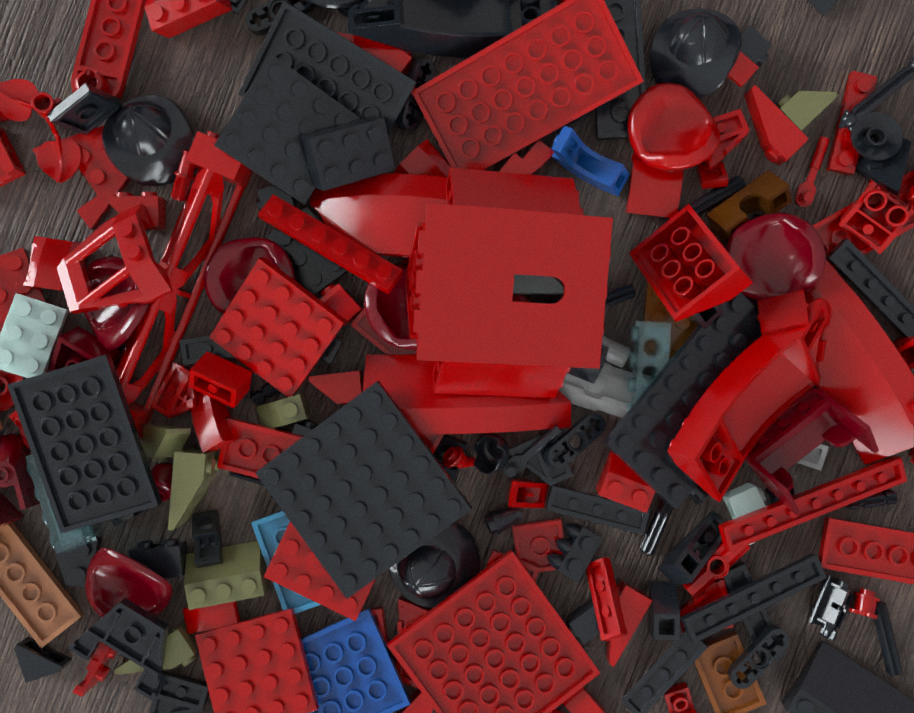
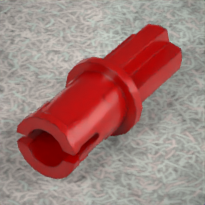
[171,150,195,201]

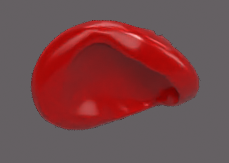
[627,83,720,171]

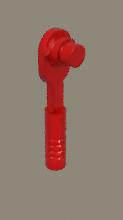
[795,137,830,207]

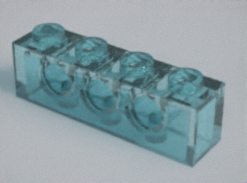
[626,321,671,413]

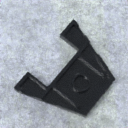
[68,598,169,701]

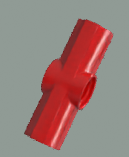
[682,542,751,599]

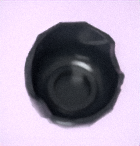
[473,433,509,475]

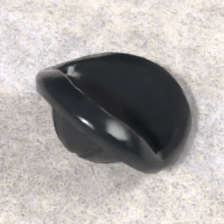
[650,9,742,98]
[102,95,194,186]
[389,522,480,608]

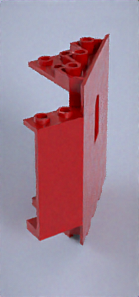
[405,167,613,398]

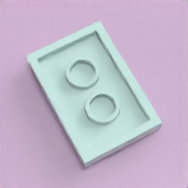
[0,293,69,378]

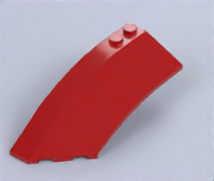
[310,173,447,258]
[805,260,914,465]
[667,298,830,502]
[362,354,571,434]

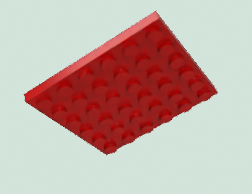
[387,550,600,713]

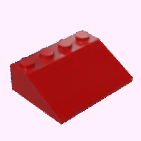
[629,204,753,322]

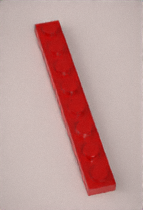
[718,456,907,552]

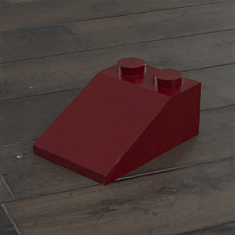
[48,326,121,372]

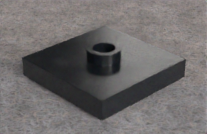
[47,83,123,135]

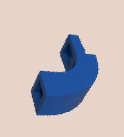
[552,126,630,196]

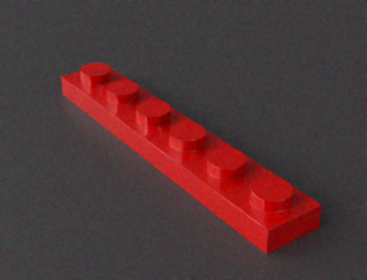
[258,194,403,295]

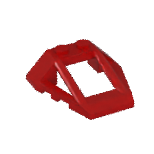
[57,203,173,314]

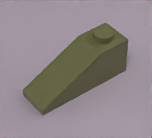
[114,622,198,675]

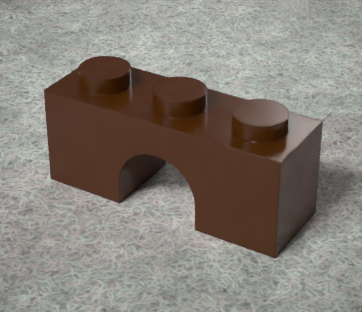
[707,170,792,244]

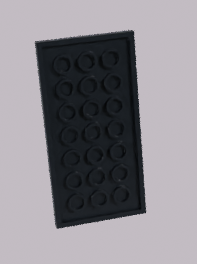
[603,293,762,510]

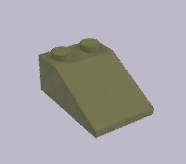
[168,447,220,530]

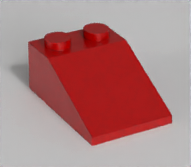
[595,450,655,513]

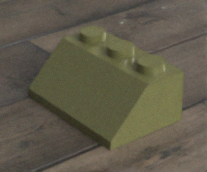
[184,540,270,610]

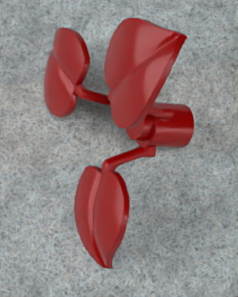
[0,79,82,183]

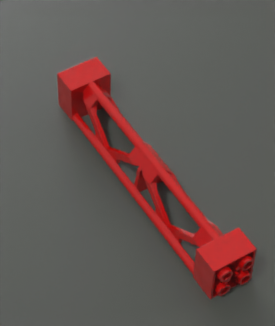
[116,131,253,438]

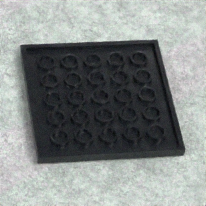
[255,381,473,599]

